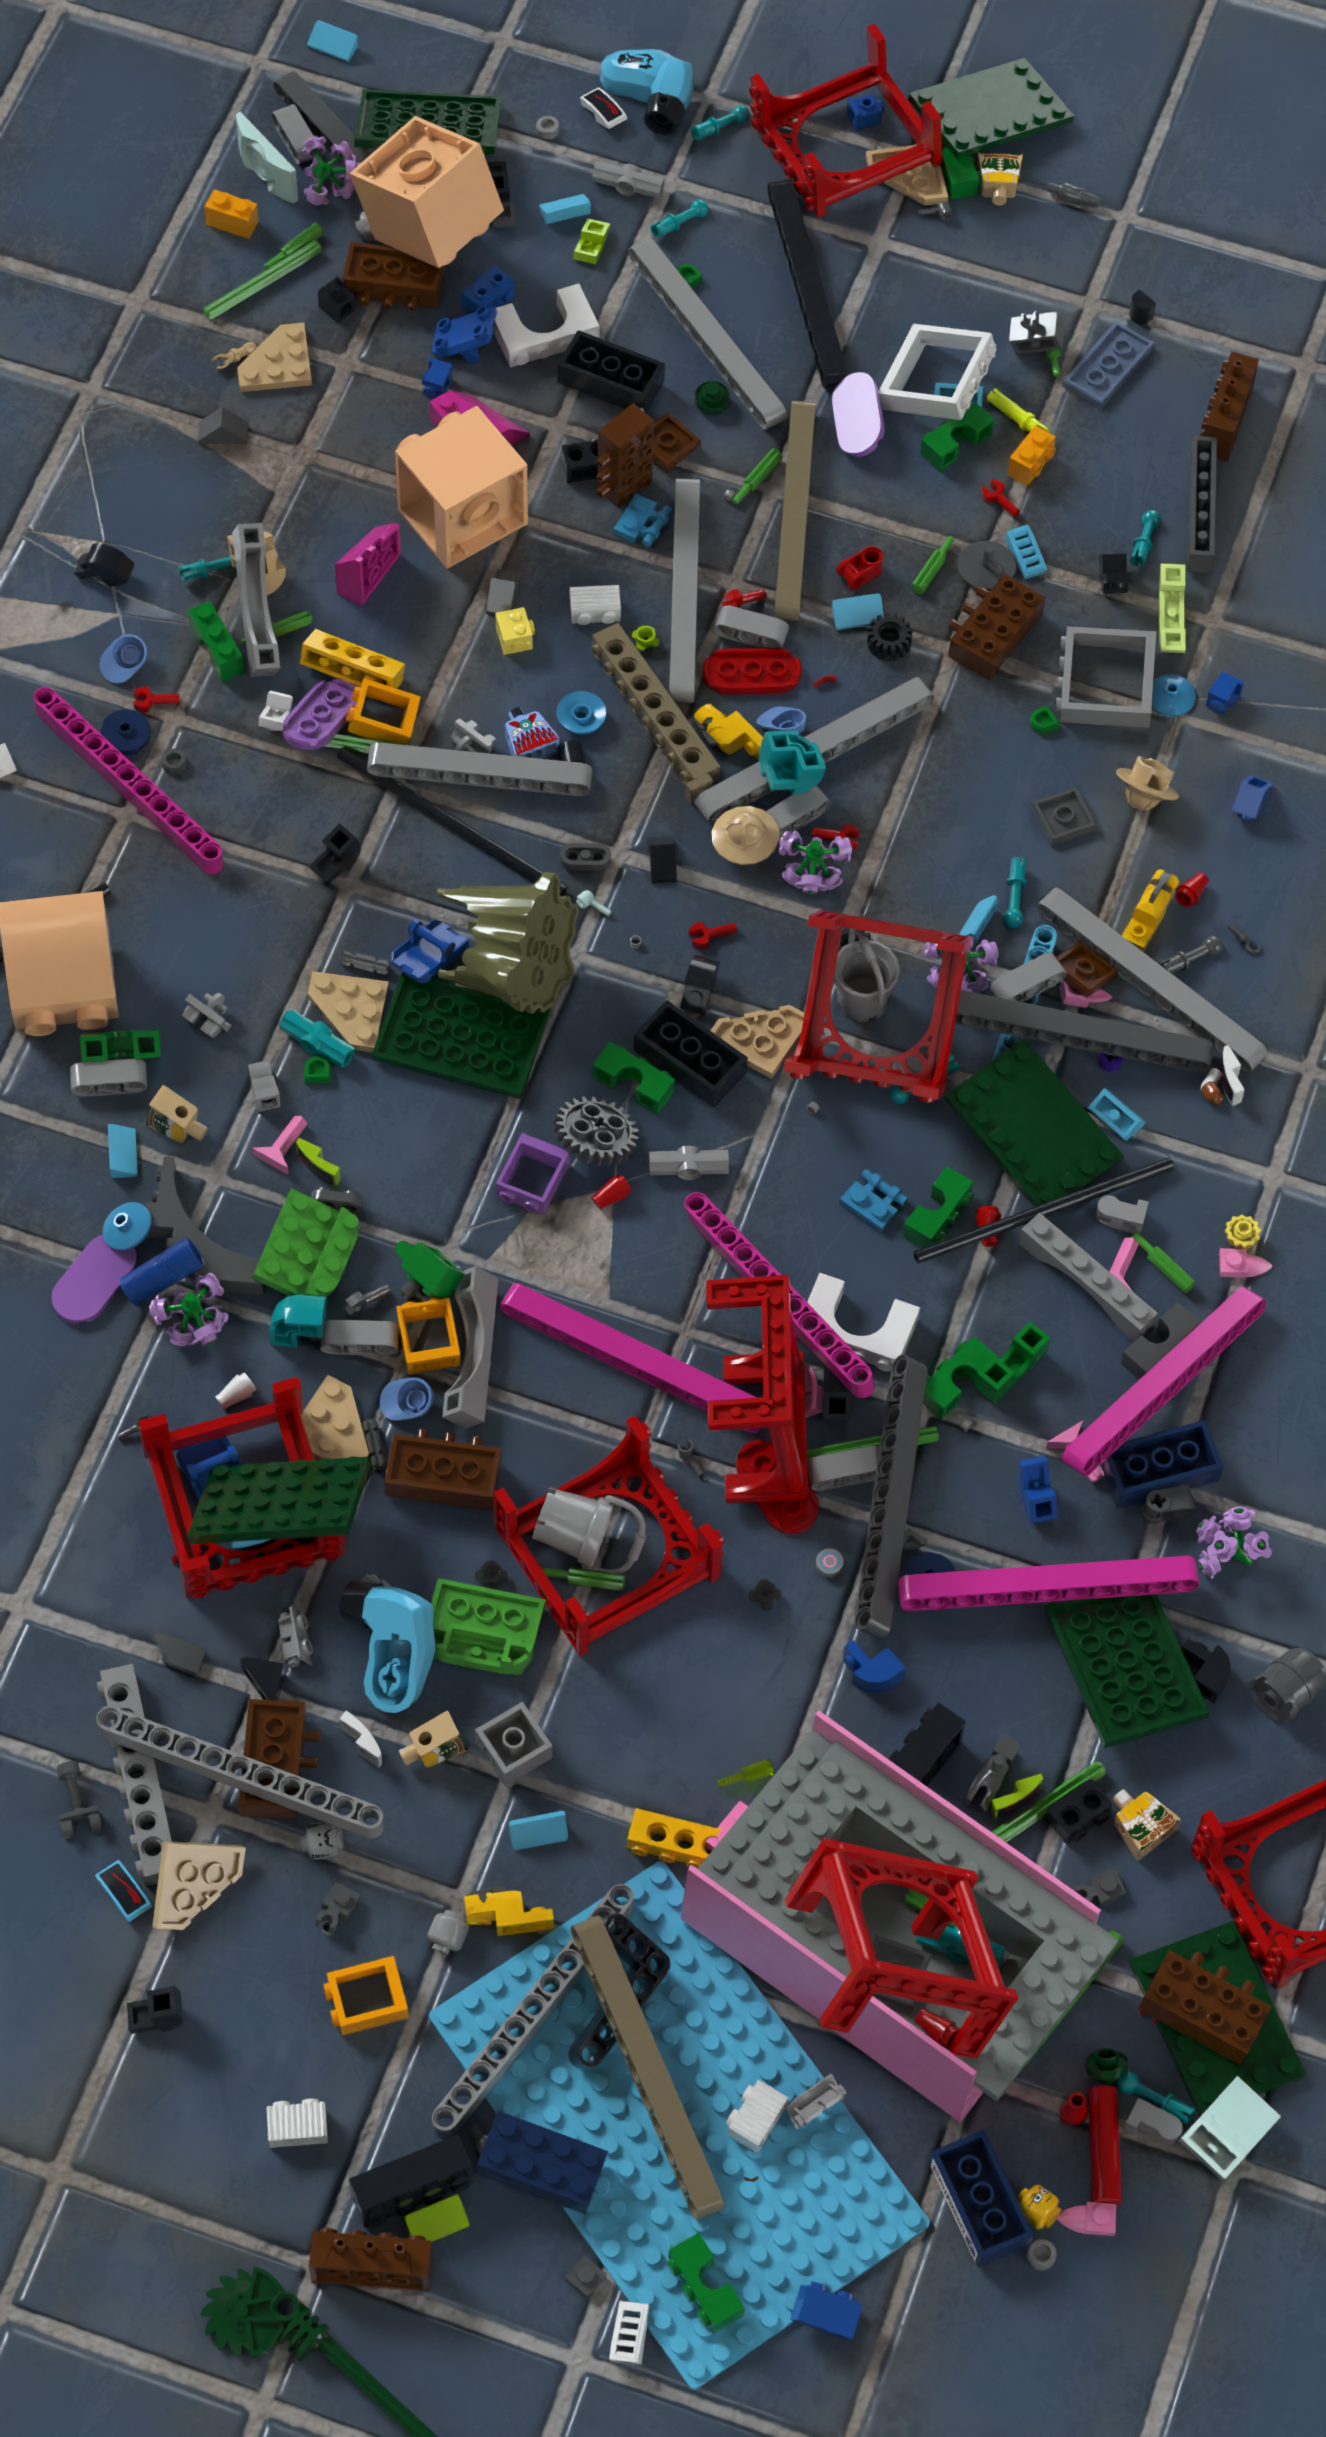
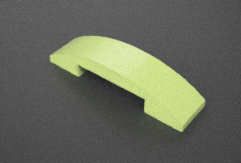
[1159,564,1186,653]

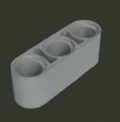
[271,104,314,165]
[714,605,789,649]
[766,786,831,841]
[990,952,1067,1002]
[70,1059,147,1097]
[320,1320,399,1356]
[807,1446,880,1491]

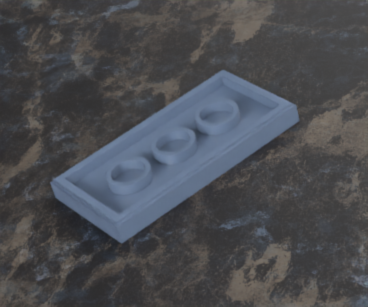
[1062,321,1155,409]

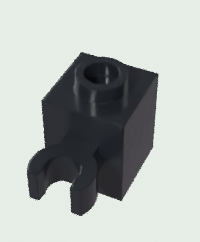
[318,276,355,323]

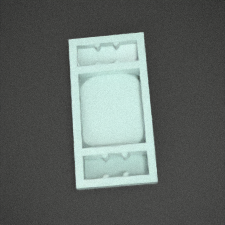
[236,112,298,204]

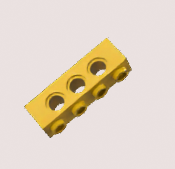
[300,629,405,689]
[627,1808,722,1869]

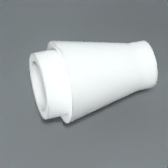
[215,1373,257,1410]

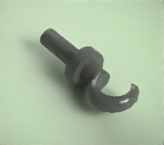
[1227,923,1261,954]

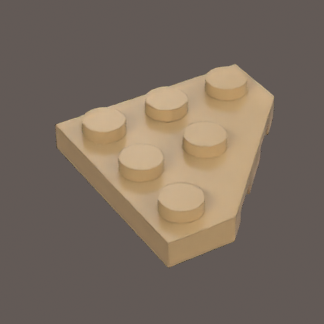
[865,145,948,206]
[237,323,312,392]
[308,971,389,1052]
[710,1005,804,1079]
[301,1375,369,1460]
[152,1842,246,1930]

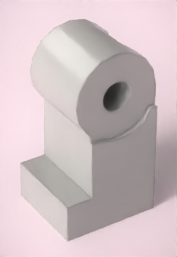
[248,1060,281,1112]
[1096,1195,1149,1234]
[1123,2098,1183,2147]

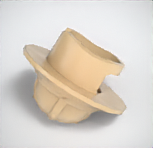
[1116,756,1179,811]
[712,806,780,865]

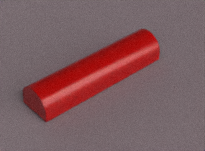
[1088,2085,1122,2206]

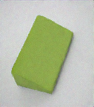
[404,2194,470,2242]

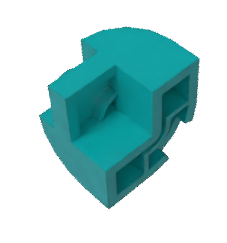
[759,731,826,795]
[269,1294,327,1347]

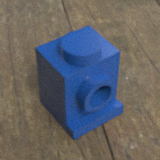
[846,94,884,131]
[422,358,453,399]
[1206,671,1244,714]

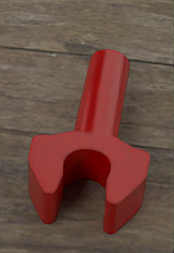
[981,479,1020,517]
[721,589,767,608]
[133,686,180,713]
[811,824,860,850]
[688,922,737,949]

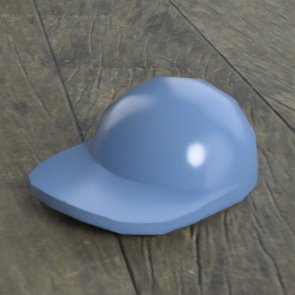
[99,634,148,684]
[756,706,806,736]
[380,1378,434,1421]

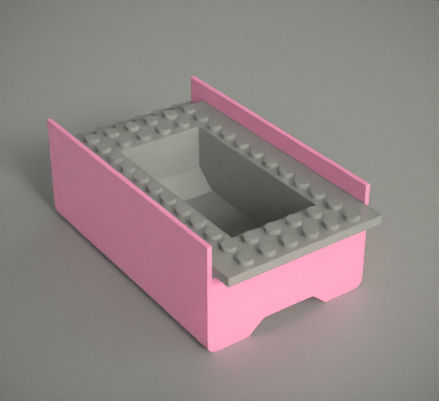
[681,1710,1119,2122]

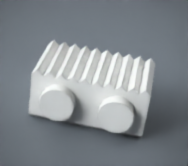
[570,585,621,625]
[726,2080,789,2153]
[267,2099,328,2148]

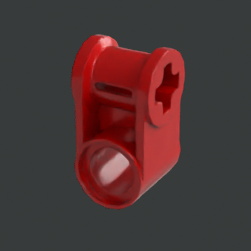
[836,546,883,591]

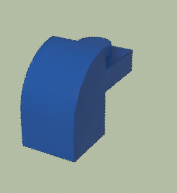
[1018,1456,1058,1523]
[843,1640,906,1693]

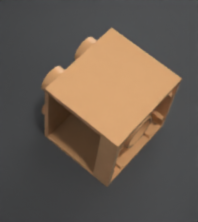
[349,116,504,268]
[395,406,528,569]

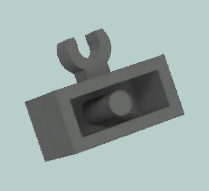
[1009,312,1064,355]

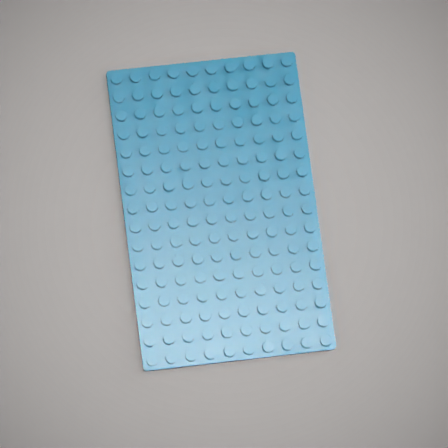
[429,1861,930,2390]

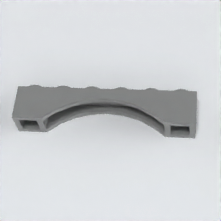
[232,523,281,677]
[1019,1213,1158,1342]
[442,1266,499,1429]

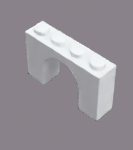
[493,284,599,367]
[796,1273,920,1372]

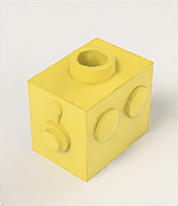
[495,607,535,655]

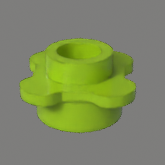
[631,626,660,651]

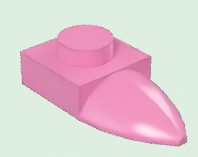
[1059,980,1112,1008]
[1219,1248,1272,1277]
[805,1364,823,1418]
[1057,2202,1116,2236]

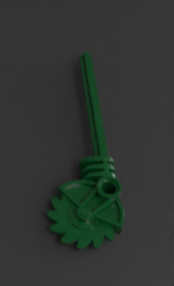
[201,2266,438,2437]

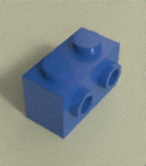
[461,265,515,314]
[790,2281,863,2339]

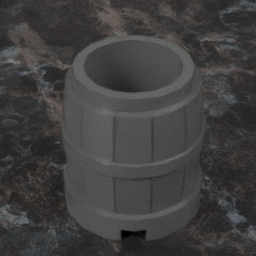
[1249,1647,1326,1724]

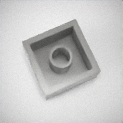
[475,1702,553,1786]

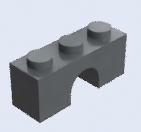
[1121,1302,1201,1380]

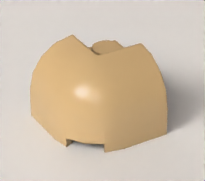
[227,531,286,595]

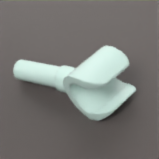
[576,890,612,916]

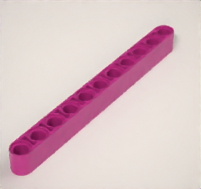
[33,687,224,874]
[684,1192,875,1398]
[499,1283,760,1433]
[1061,1287,1267,1476]
[898,1556,1200,1611]

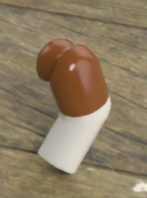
[1201,1068,1223,1105]

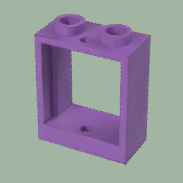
[496,1133,570,1215]

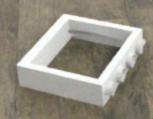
[879,324,997,420]

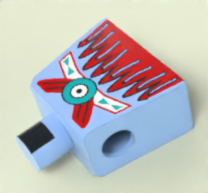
[505,707,560,759]

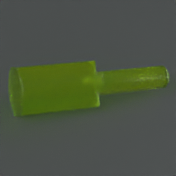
[717,1759,774,1788]

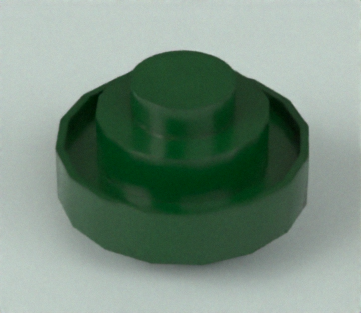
[694,381,730,414]
[1085,2048,1129,2084]

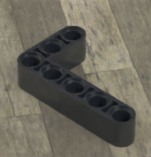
[568,1913,671,2068]

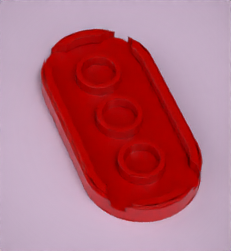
[702,648,802,695]
[736,1439,819,1534]

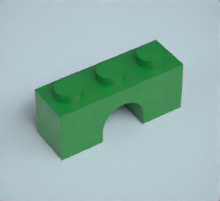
[920,402,995,472]
[188,601,244,682]
[80,1028,162,1062]
[592,1042,675,1115]
[903,1166,974,1248]
[975,1321,1051,1404]
[923,1336,998,1420]
[666,2232,745,2334]

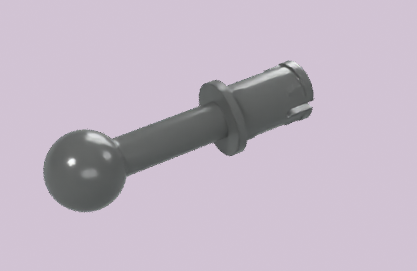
[1158,936,1223,974]

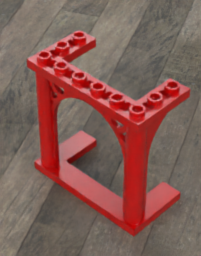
[749,23,942,218]
[783,910,974,1103]
[706,1275,808,1504]
[138,1377,345,1599]
[494,1415,724,1657]
[1191,1779,1326,1990]
[784,1838,1018,2059]

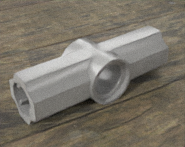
[592,161,665,198]
[649,1146,729,1180]

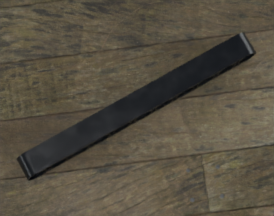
[767,179,848,388]

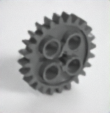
[554,1096,639,1166]

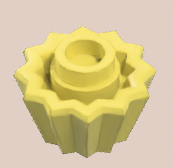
[1224,1214,1262,1249]

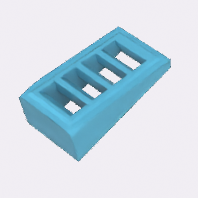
[1005,525,1048,579]

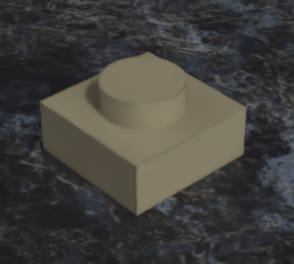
[685,773,713,805]

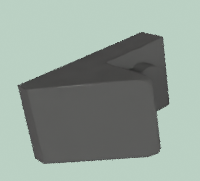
[486,569,521,616]

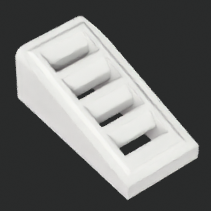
[609,2301,650,2365]

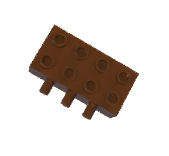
[343,242,445,312]
[1200,351,1259,462]
[596,404,654,507]
[948,574,1046,681]
[384,1429,502,1511]
[239,1699,321,1820]
[1138,1950,1272,2065]
[309,2228,433,2292]

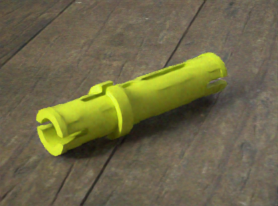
[987,388,1050,433]

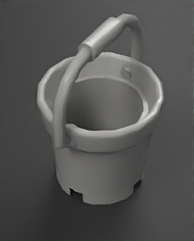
[834,929,900,1022]
[531,1487,646,1574]

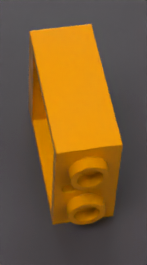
[346,678,421,745]
[396,1297,461,1375]
[323,1956,409,2036]

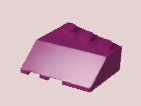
[429,391,530,446]
[335,523,401,606]

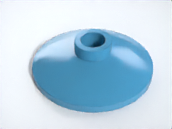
[1151,674,1196,717]
[556,691,606,734]
[103,1202,152,1251]

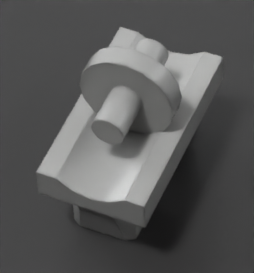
[450,718,497,754]
[182,993,232,1039]

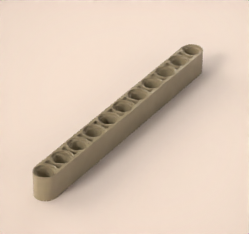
[774,400,816,621]
[571,1915,724,2220]

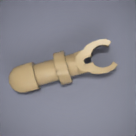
[212,342,257,370]

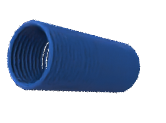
[119,1237,205,1307]

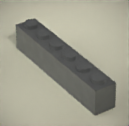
[1187,436,1217,573]

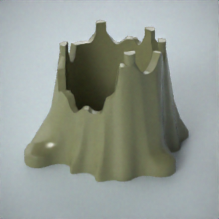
[436,872,579,1014]

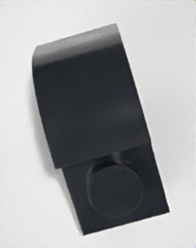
[487,161,510,202]
[74,543,135,587]
[1099,553,1131,594]
[308,823,361,885]
[680,955,721,1015]
[822,1365,851,1420]
[1181,1638,1231,1703]
[127,1986,183,2034]

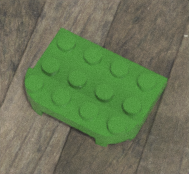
[252,1188,359,1298]
[431,1578,546,1675]

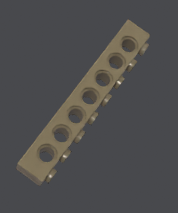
[591,623,720,786]

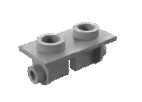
[278,1606,313,1667]
[784,2074,847,2129]

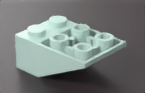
[1179,2076,1281,2181]

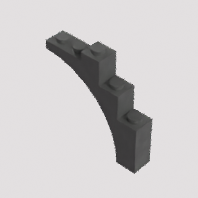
[145,1156,265,1296]

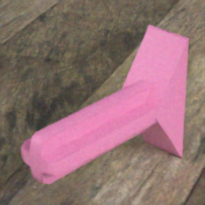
[252,1116,307,1175]
[1109,1237,1138,1291]
[1046,1420,1104,1483]

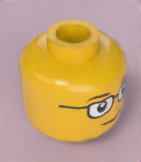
[1017,2185,1061,2229]

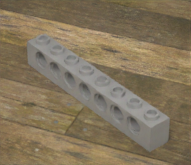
[97,1664,172,1887]

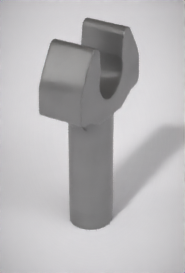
[343,1285,391,1317]

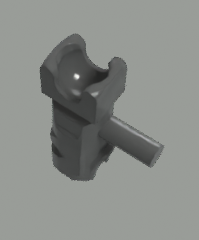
[962,1734,1021,1815]

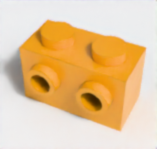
[204,189,259,239]
[1007,425,1056,486]

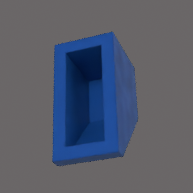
[1232,775,1273,820]

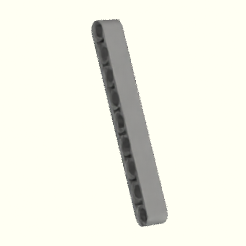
[367,743,592,796]

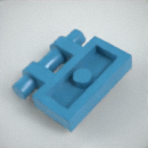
[613,494,672,547]
[839,1169,909,1233]

